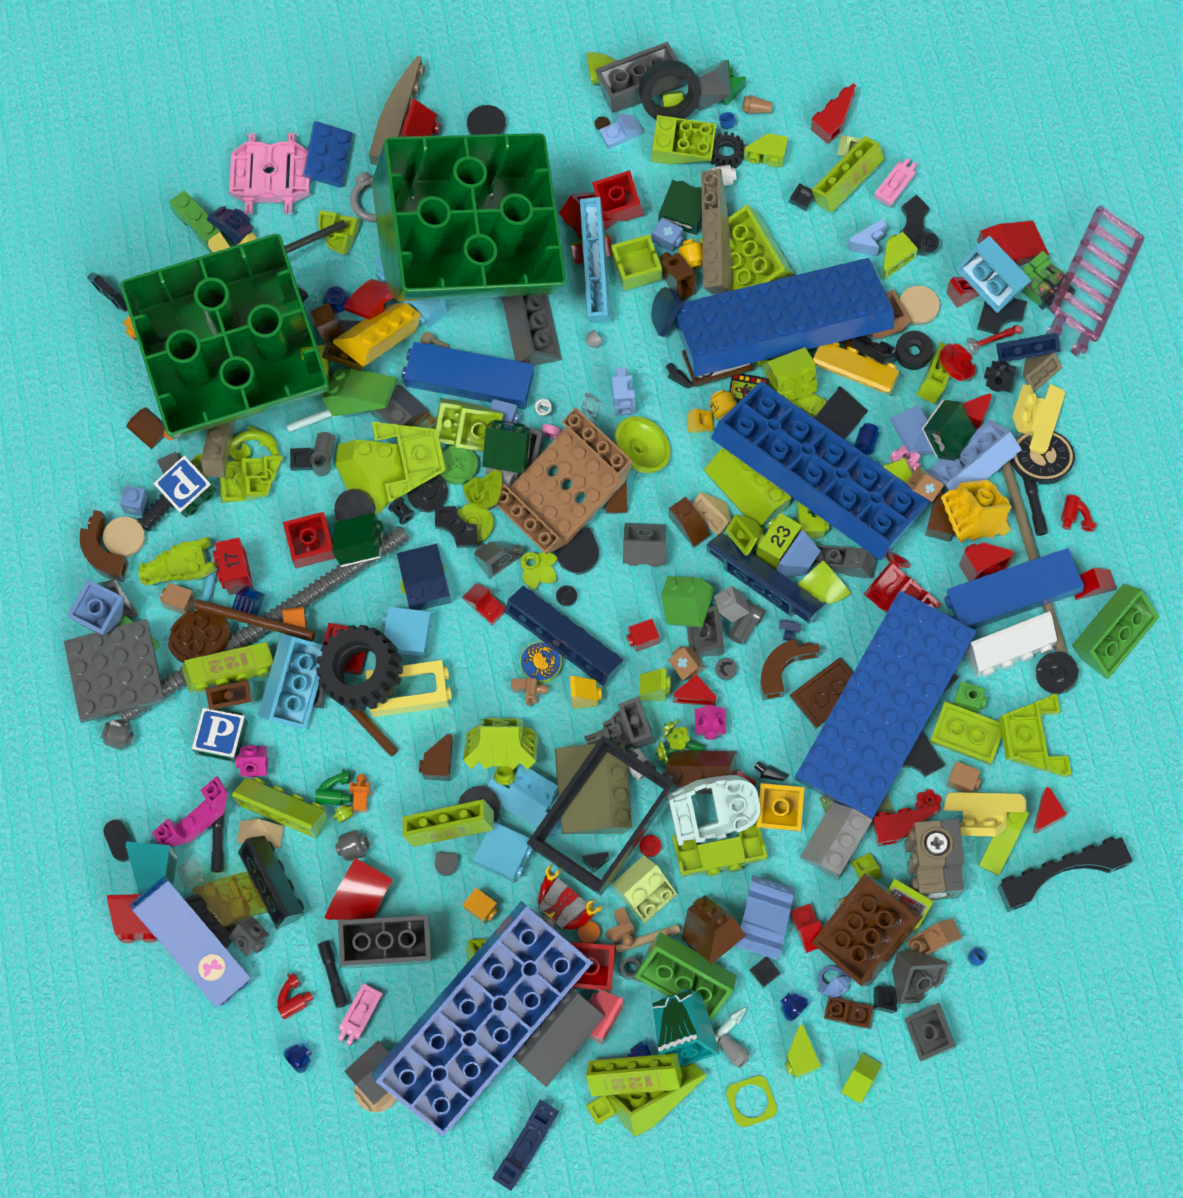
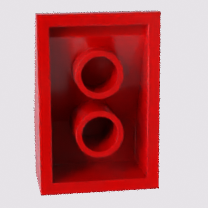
[977,220,1049,267]
[107,894,157,944]

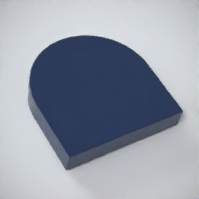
[206,206,253,244]
[651,287,682,337]

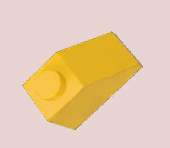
[570,676,602,709]

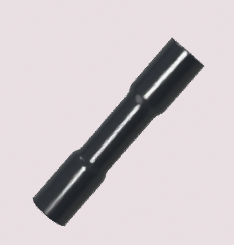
[1022,477,1048,536]
[211,810,225,873]
[317,941,349,1009]

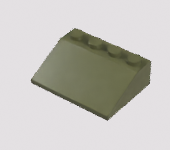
[555,743,632,834]

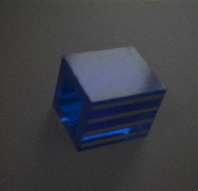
[232,585,265,615]

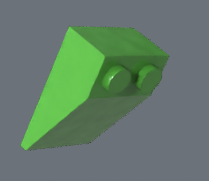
[322,368,398,416]

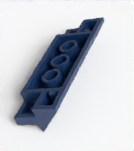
[706,532,825,624]

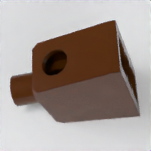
[659,252,697,302]

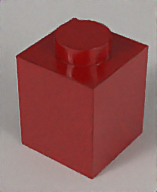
[626,619,660,652]

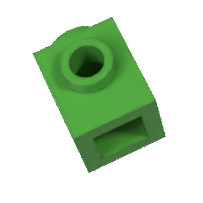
[953,681,988,713]

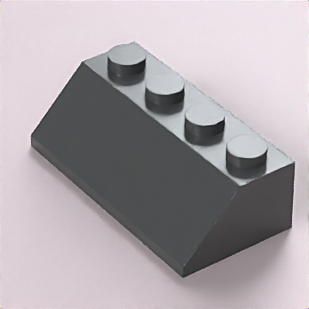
[595,42,684,113]
[502,295,562,366]
[512,988,605,1087]

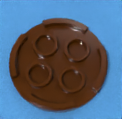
[168,610,231,663]

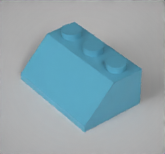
[956,236,1031,313]

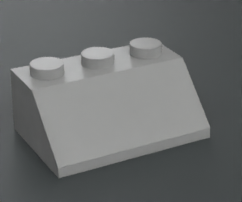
[800,802,872,880]

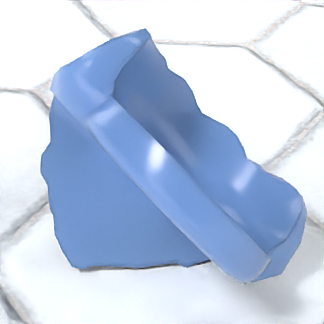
[817,965,851,998]

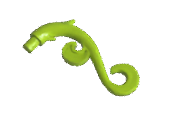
[191,425,280,475]

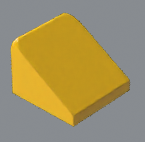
[687,408,714,433]

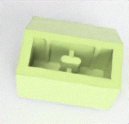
[611,856,677,923]

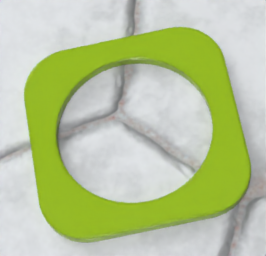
[726,1076,777,1127]

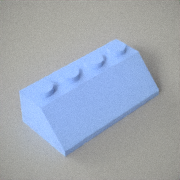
[927,419,1022,494]

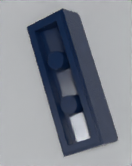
[996,332,1061,361]

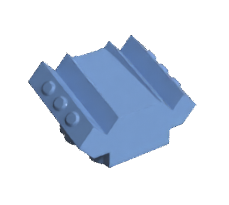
[736,875,795,960]

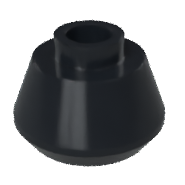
[912,228,939,256]

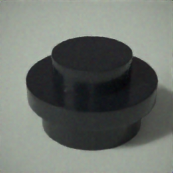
[556,585,577,606]

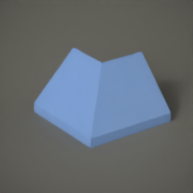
[890,405,934,454]
[777,530,820,578]
[67,579,125,636]

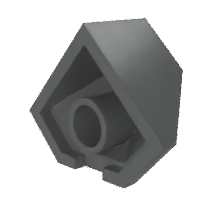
[474,541,524,579]
[892,950,949,1004]

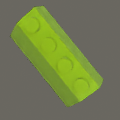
[704,448,791,528]
[232,777,327,839]

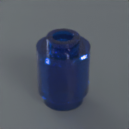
[854,423,879,455]

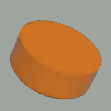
[578,921,600,942]

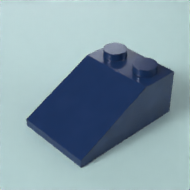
[397,543,452,610]

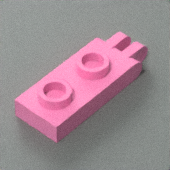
[874,158,918,207]
[338,984,383,1046]

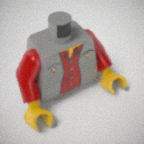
[537,864,602,931]

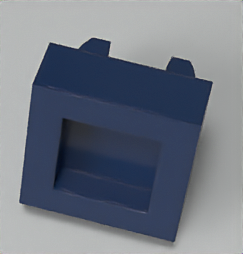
[779,619,801,641]

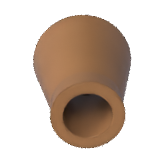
[742,95,772,114]

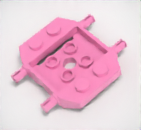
[229,133,310,215]

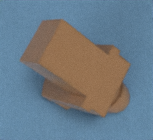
[511,678,549,707]
[605,907,634,947]

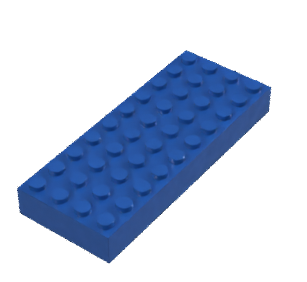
[674,258,894,377]
[710,381,930,561]
[795,591,976,820]
[372,900,593,1137]

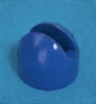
[719,112,735,130]
[968,948,986,966]

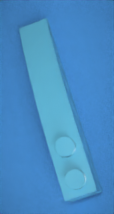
[580,197,611,323]

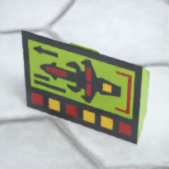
[729,373,769,401]

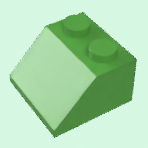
[661,576,714,627]

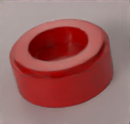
[639,835,661,858]

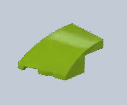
[219,456,283,503]

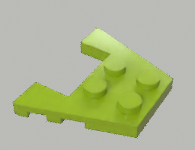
[371,422,446,502]
[999,694,1072,777]

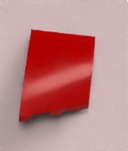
[863,562,942,614]
[324,858,393,920]

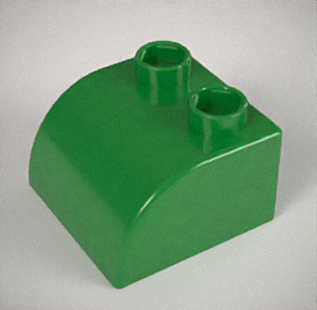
[372,133,566,301]
[120,234,329,439]

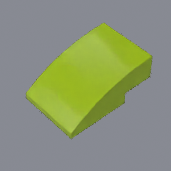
[434,398,503,451]

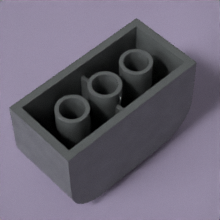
[338,915,431,968]

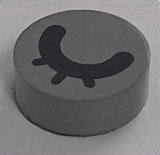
[715,658,737,681]

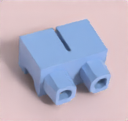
[612,367,635,416]

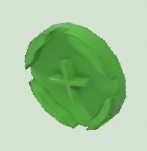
[440,445,479,485]

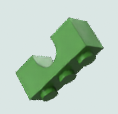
[169,190,225,253]

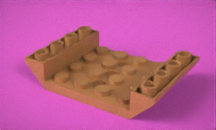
[496,407,633,554]

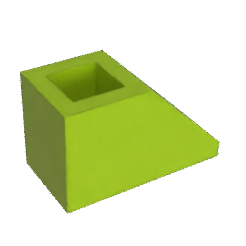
[744,133,788,167]
[640,668,670,701]

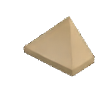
[692,492,731,535]
[237,819,284,848]

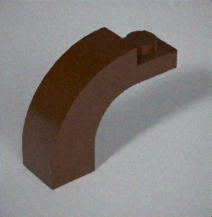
[79,510,129,582]
[760,639,820,700]

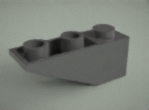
[811,545,876,578]

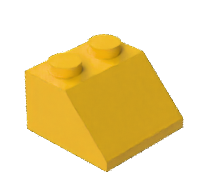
[757,783,804,831]

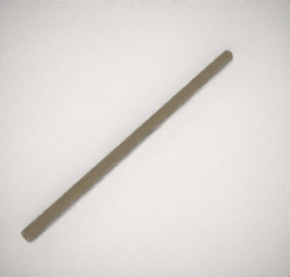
[1001,460,1068,654]

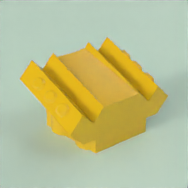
[941,479,1012,543]

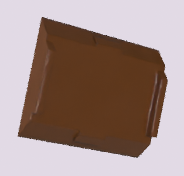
[126,407,165,450]

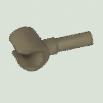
[420,332,449,348]

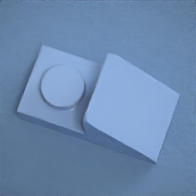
[599,114,644,149]
[847,219,887,256]

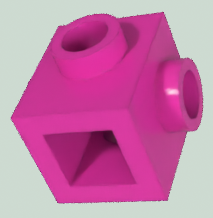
[695,705,726,740]
[235,745,269,778]

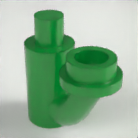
[315,769,351,806]

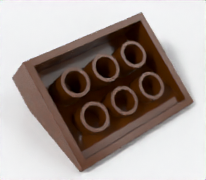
[812,873,923,986]

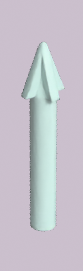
[286,409,335,433]
[714,1007,746,1043]

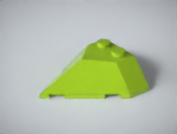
[335,439,405,515]

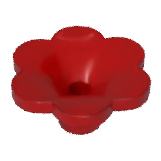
[886,553,910,568]
[915,789,942,812]

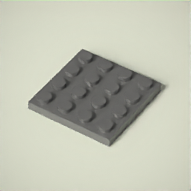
[64,619,165,723]

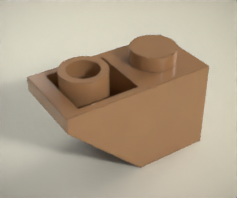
[906,918,962,955]

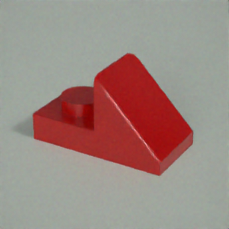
[462,583,505,626]
[790,904,822,954]

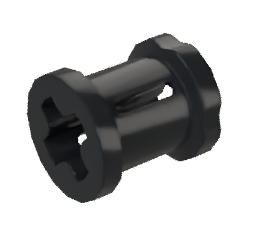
[388,497,415,525]

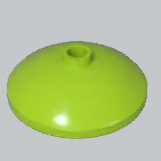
[614,416,670,473]

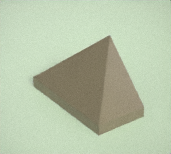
[1023,353,1063,392]

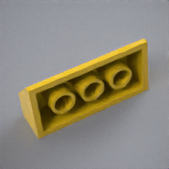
[333,303,421,367]
[813,342,900,395]

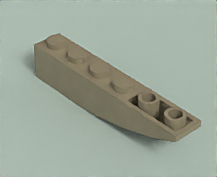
[369,56,425,165]
[701,169,732,295]
[201,420,236,478]

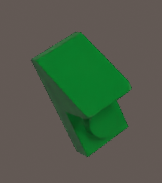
[721,60,746,105]

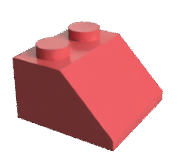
[588,990,624,1045]

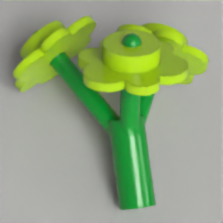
[655,719,705,764]

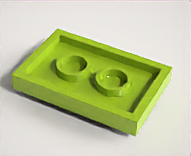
[930,702,1002,765]

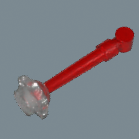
[965,325,1022,355]

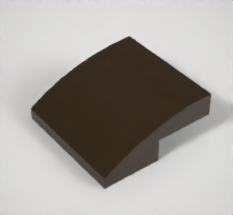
[322,337,363,371]

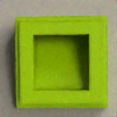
[850,853,881,880]

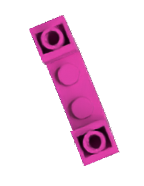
[152,776,228,847]

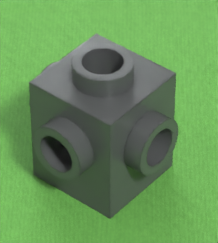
[229,916,270,957]

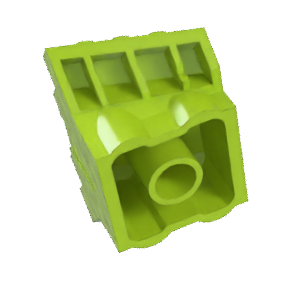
[463,718,538,770]

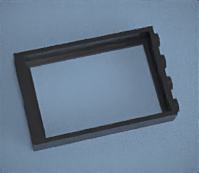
[526,735,677,896]

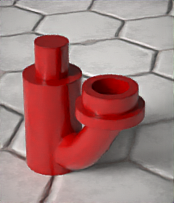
[1061,495,1097,532]
[277,973,314,1020]

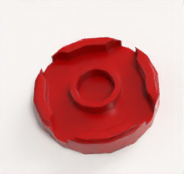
[939,343,976,382]

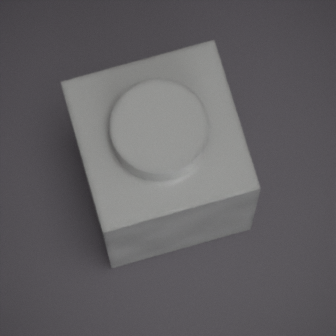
[714,586,750,623]

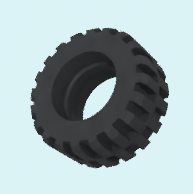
[316,625,403,711]

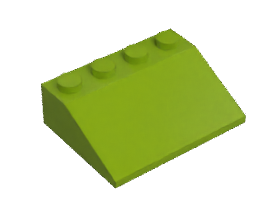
[699,204,794,290]

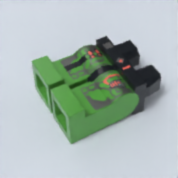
[1021,251,1076,313]

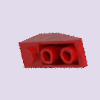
[811,83,856,144]
[872,804,939,847]

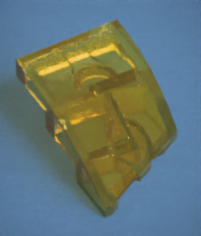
[192,872,268,927]

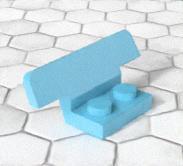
[486,764,561,836]

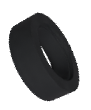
[639,60,701,120]

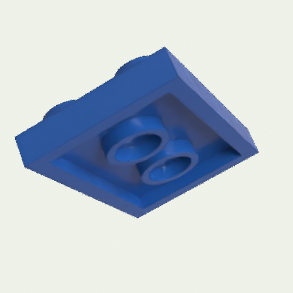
[302,121,353,188]

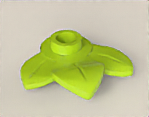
[520,552,558,590]

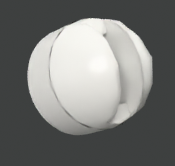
[535,399,552,416]

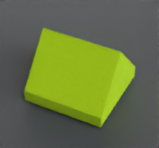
[661,91,683,107]

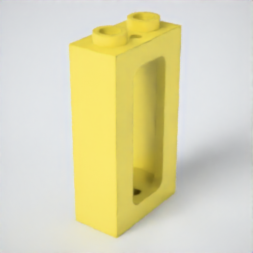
[366,660,452,717]

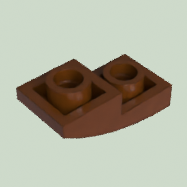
[824,996,875,1030]

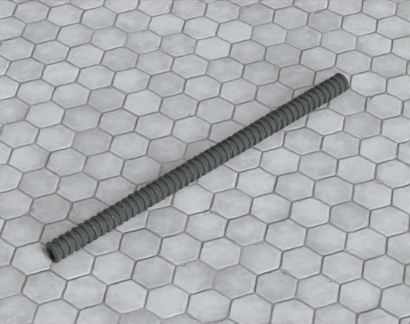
[119,526,409,724]

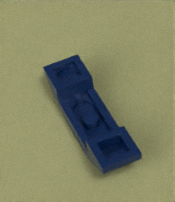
[492,1099,560,1191]

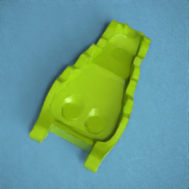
[138,537,217,586]

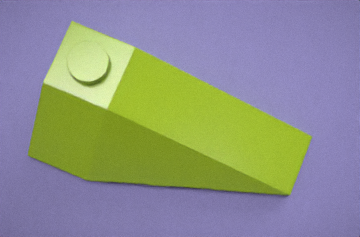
[607,1063,706,1137]

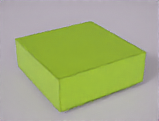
[586,1096,617,1126]

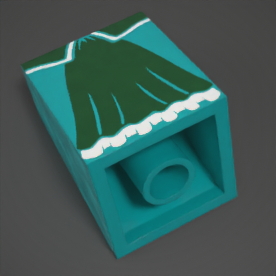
[126,841,178,894]
[652,990,720,1067]

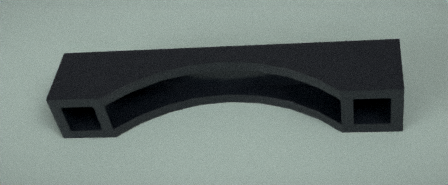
[997,836,1133,912]

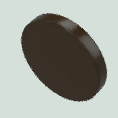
[595,116,610,130]

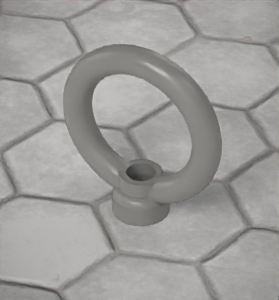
[350,172,376,222]

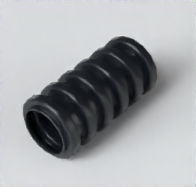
[137,494,174,532]

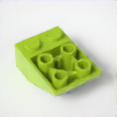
[650,115,716,164]

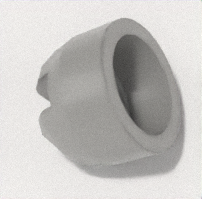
[586,329,603,348]

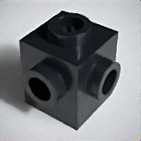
[983,360,1017,393]

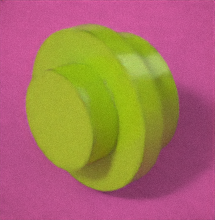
[494,767,516,785]
[333,804,354,823]

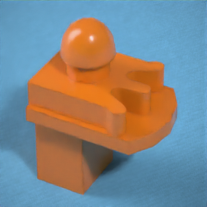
[349,773,371,813]

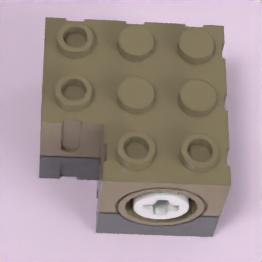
[904,819,964,900]

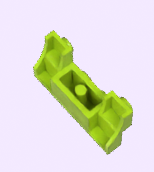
[672,821,768,878]

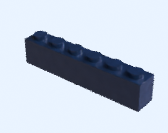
[504,586,623,687]

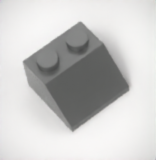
[370,385,429,426]
[623,523,667,567]

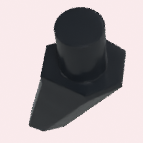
[666,363,694,389]
[754,761,789,781]

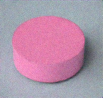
[541,424,562,439]

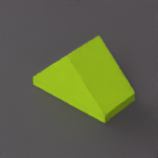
[841,1053,882,1104]

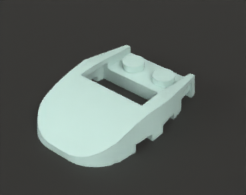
[667,775,760,845]

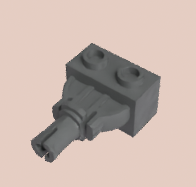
[584,697,656,749]

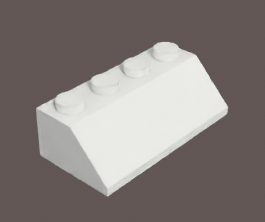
[965,611,1057,677]

